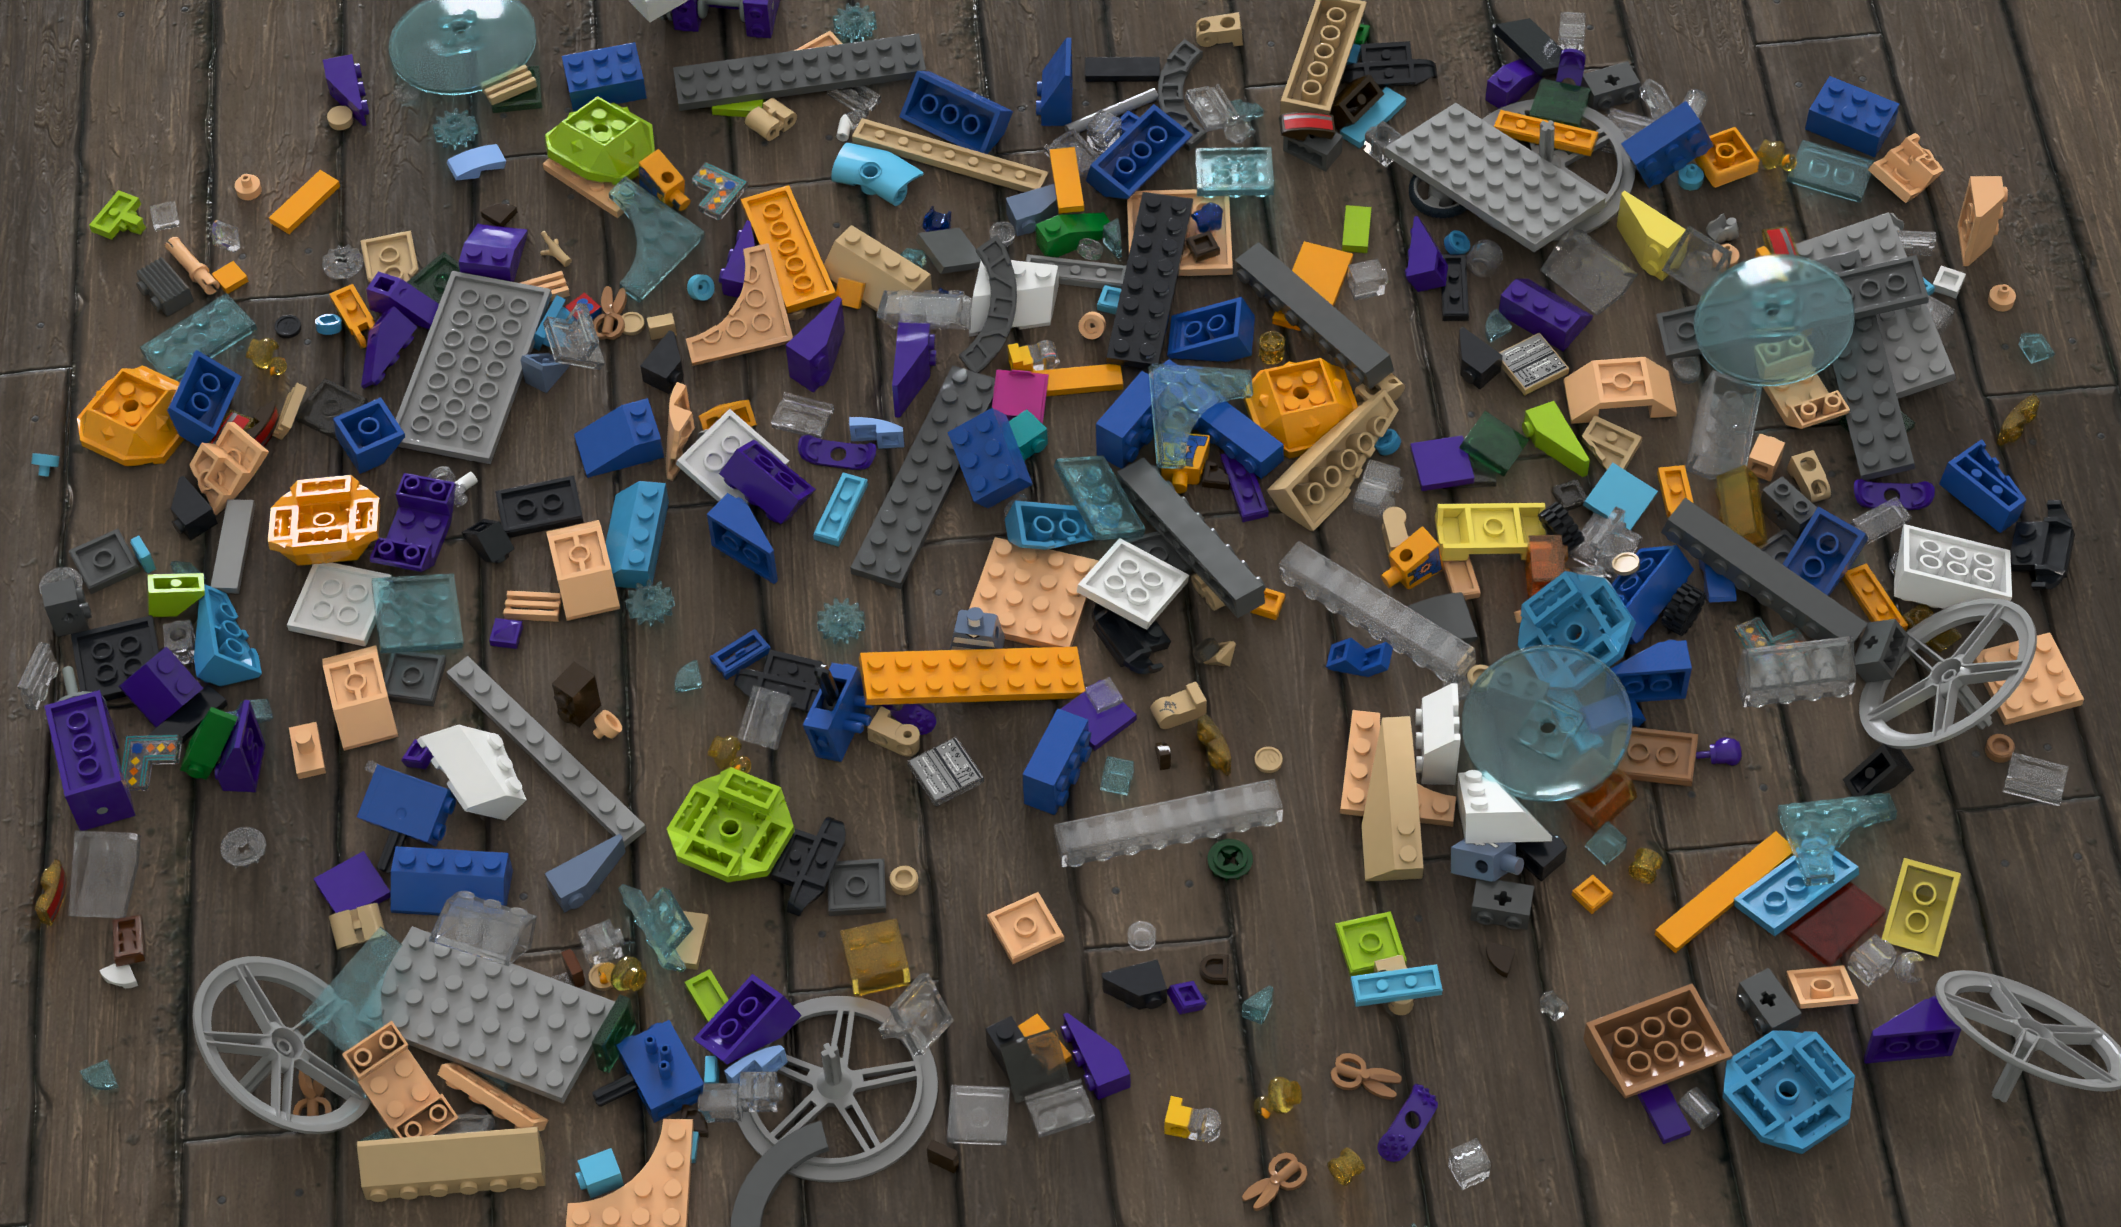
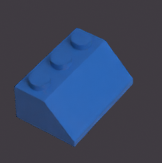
[167,350,242,447]

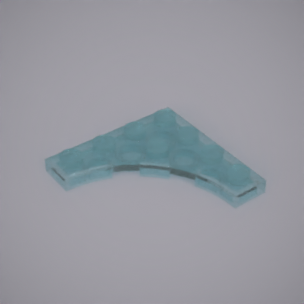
[609,176,705,303]
[1148,364,1253,469]
[1777,793,1897,886]
[302,926,403,1052]

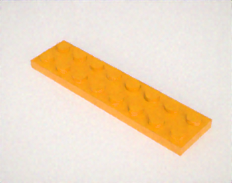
[859,647,1085,705]

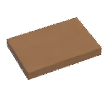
[1607,726,1698,787]

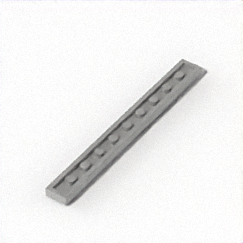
[446,656,646,847]

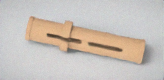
[165,237,220,295]

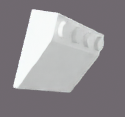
[1894,524,2012,609]

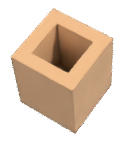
[1745,434,1785,482]

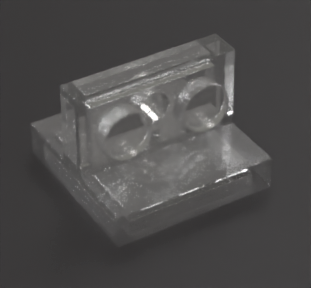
[543,303,605,370]
[1567,507,1642,580]
[878,973,954,1056]

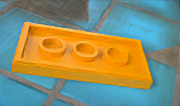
[1272,241,1353,331]

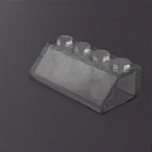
[1685,370,1762,479]
[1736,636,1856,708]

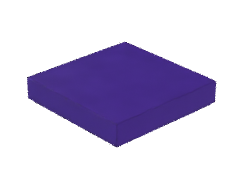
[1410,435,1475,491]
[1061,680,1137,751]
[313,851,391,914]

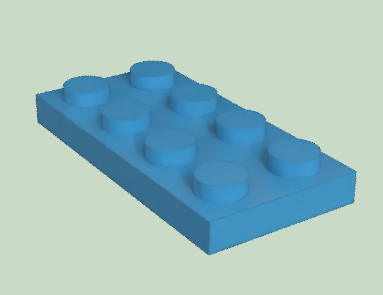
[1734,838,1859,936]

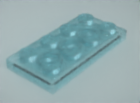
[140,293,257,381]
[1054,455,1146,541]

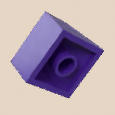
[118,646,203,728]

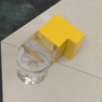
[1008,340,1060,371]
[1164,1096,1221,1142]

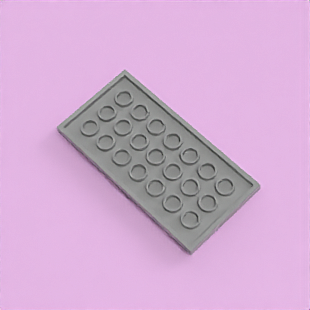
[1385,103,1605,252]
[1793,212,1956,399]
[396,271,552,464]
[356,926,617,1104]

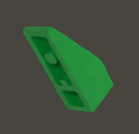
[1036,212,1116,258]
[180,707,238,780]

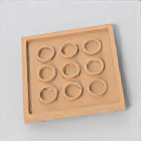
[1127,189,1233,276]
[969,537,1099,648]

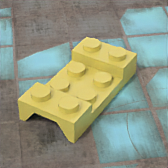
[1435,503,1551,561]

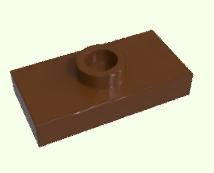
[112,915,145,967]

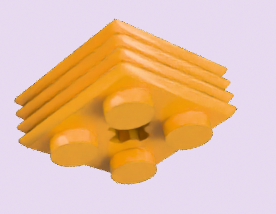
[1694,127,1760,188]

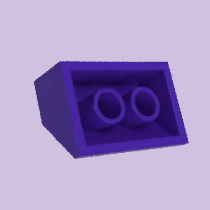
[1499,279,1593,352]
[719,439,816,524]

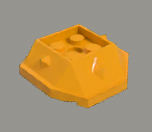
[1242,358,1358,459]
[77,365,184,466]
[268,475,380,566]

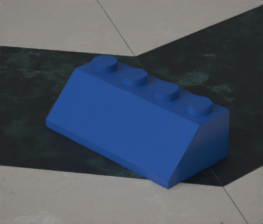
[899,71,1013,154]
[1086,104,1192,199]
[1611,545,1694,645]
[390,846,513,920]

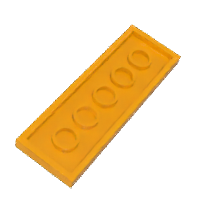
[741,185,836,314]

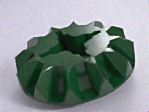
[1207,839,1253,881]

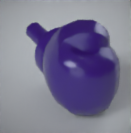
[1696,737,1742,766]

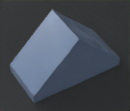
[520,353,570,393]

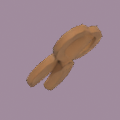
[591,286,627,340]
[1330,1053,1402,1100]
[293,1070,333,1116]
[1242,1152,1308,1211]

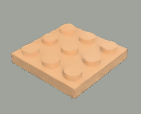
[1973,632,2084,725]

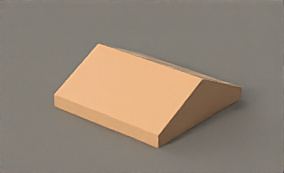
[1786,965,1859,1009]

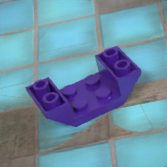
[370,473,456,572]

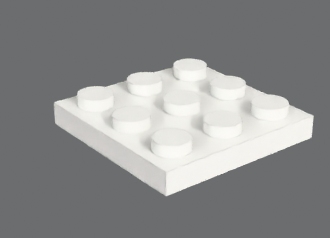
[676,409,789,504]
[1077,538,1189,630]
[287,562,393,647]

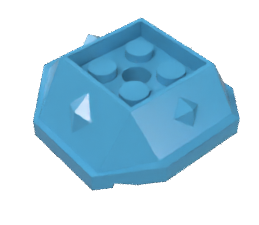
[1518,571,1636,691]
[1722,1030,1855,1154]

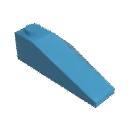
[1005,500,1120,550]
[194,584,262,686]

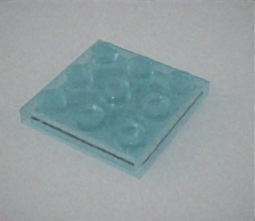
[1196,147,1274,198]
[371,573,464,653]

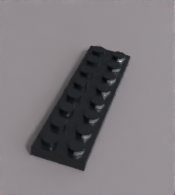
[1106,192,1193,370]

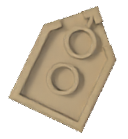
[360,231,419,283]

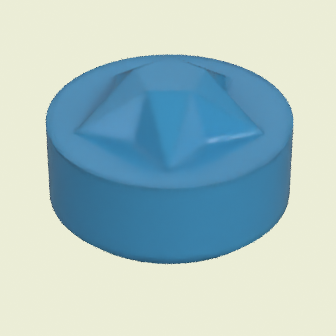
[1444,230,1470,254]
[315,314,342,335]
[1374,429,1401,456]

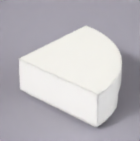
[99,964,138,988]

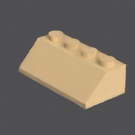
[824,225,932,325]

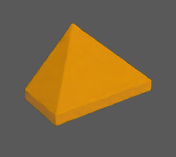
[698,399,757,430]

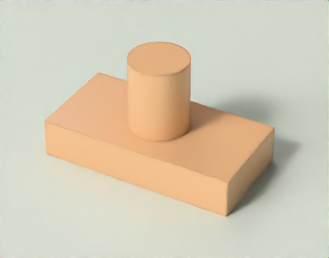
[289,722,326,779]

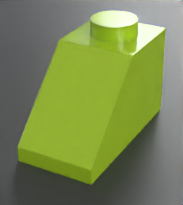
[147,573,205,617]

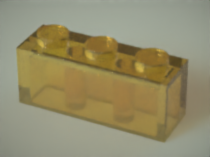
[1715,465,1768,547]

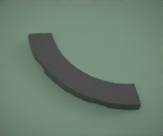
[1158,39,1207,152]
[959,235,1017,373]
[730,1120,829,1227]

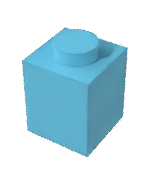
[575,1148,624,1199]

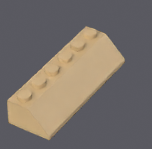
[1280,0,1367,115]
[357,1127,545,1202]

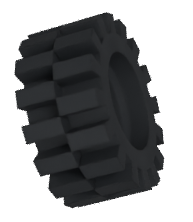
[1538,502,1585,554]
[1661,582,1706,636]

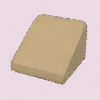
[646,313,677,340]

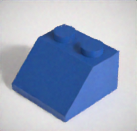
[333,397,405,474]

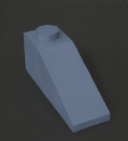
[1006,184,1059,236]
[545,834,626,913]

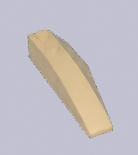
[1266,389,1399,531]
[1361,716,1424,882]

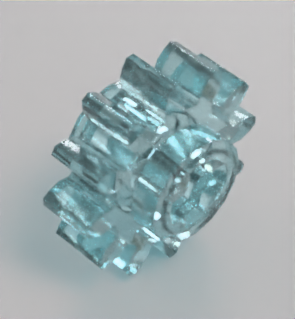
[833,2,877,43]
[433,108,479,150]
[625,579,675,627]
[817,598,865,644]

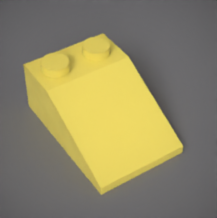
[1617,191,1687,281]
[1881,858,1961,957]

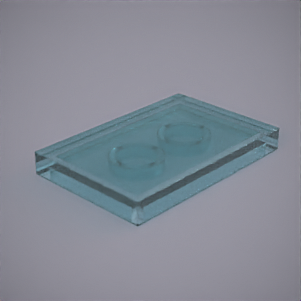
[1787,140,1876,203]

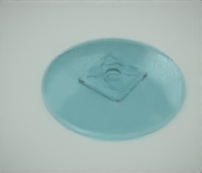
[389,0,537,95]
[1694,254,1855,386]
[1462,645,1633,802]

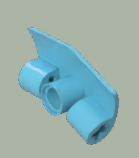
[831,143,924,206]

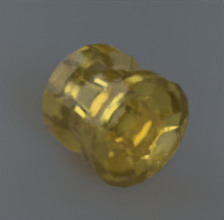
[1259,331,1285,364]
[1628,848,1663,884]
[1327,1147,1365,1186]

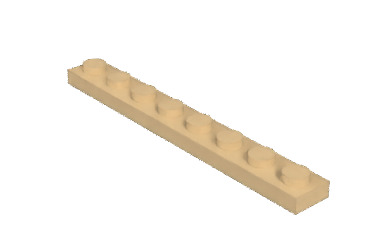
[852,118,1049,192]

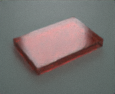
[1784,882,1886,967]

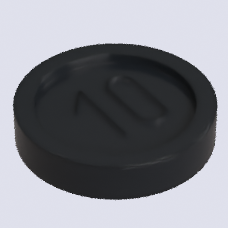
[275,315,301,338]

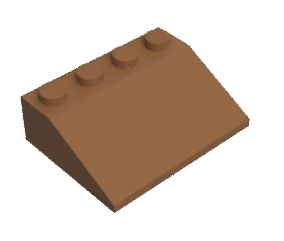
[1583,983,1733,1099]

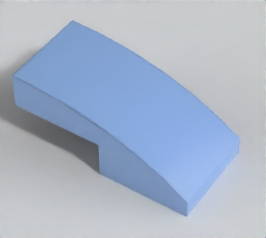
[447,144,506,180]
[849,417,904,449]
[724,1045,788,1092]

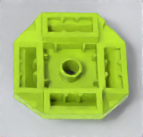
[545,96,655,187]
[667,767,795,882]

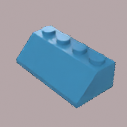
[605,481,669,590]

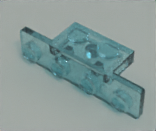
[618,884,693,973]

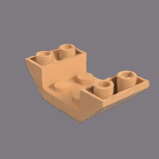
[1754,331,1850,429]
[1563,357,1677,424]
[546,520,620,621]
[322,645,399,751]
[342,1021,459,1138]

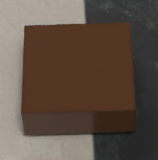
[561,949,586,988]

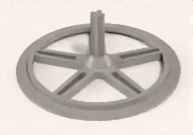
[1478,98,1635,241]
[1859,598,2037,749]
[192,956,371,1134]
[1935,970,2121,1102]
[732,996,938,1182]

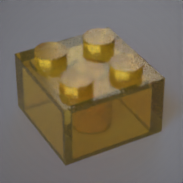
[840,918,911,997]

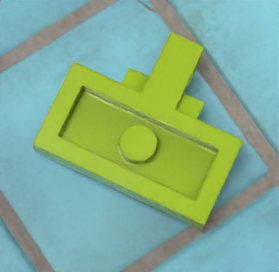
[89,190,146,240]

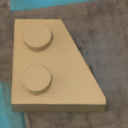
[1582,415,1642,471]

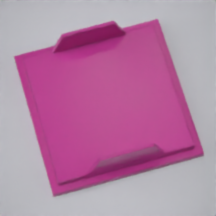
[992,369,1049,424]

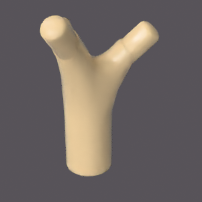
[540,231,572,267]

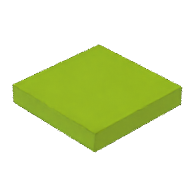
[1335,911,1407,978]

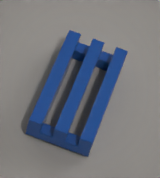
[710,629,771,680]

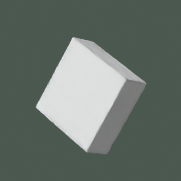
[1933,265,1966,299]

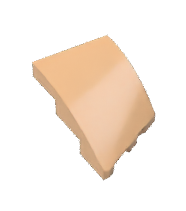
[1868,133,1944,203]
[666,382,695,481]
[190,422,269,515]

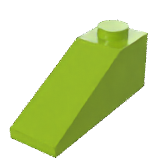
[1522,401,1590,477]

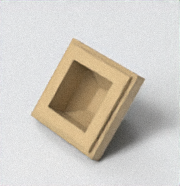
[1202,641,1236,667]

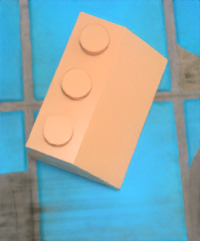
[1957,176,2008,266]

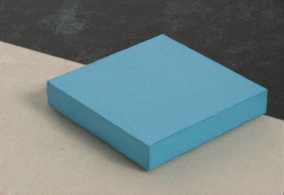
[1583,462,1658,534]

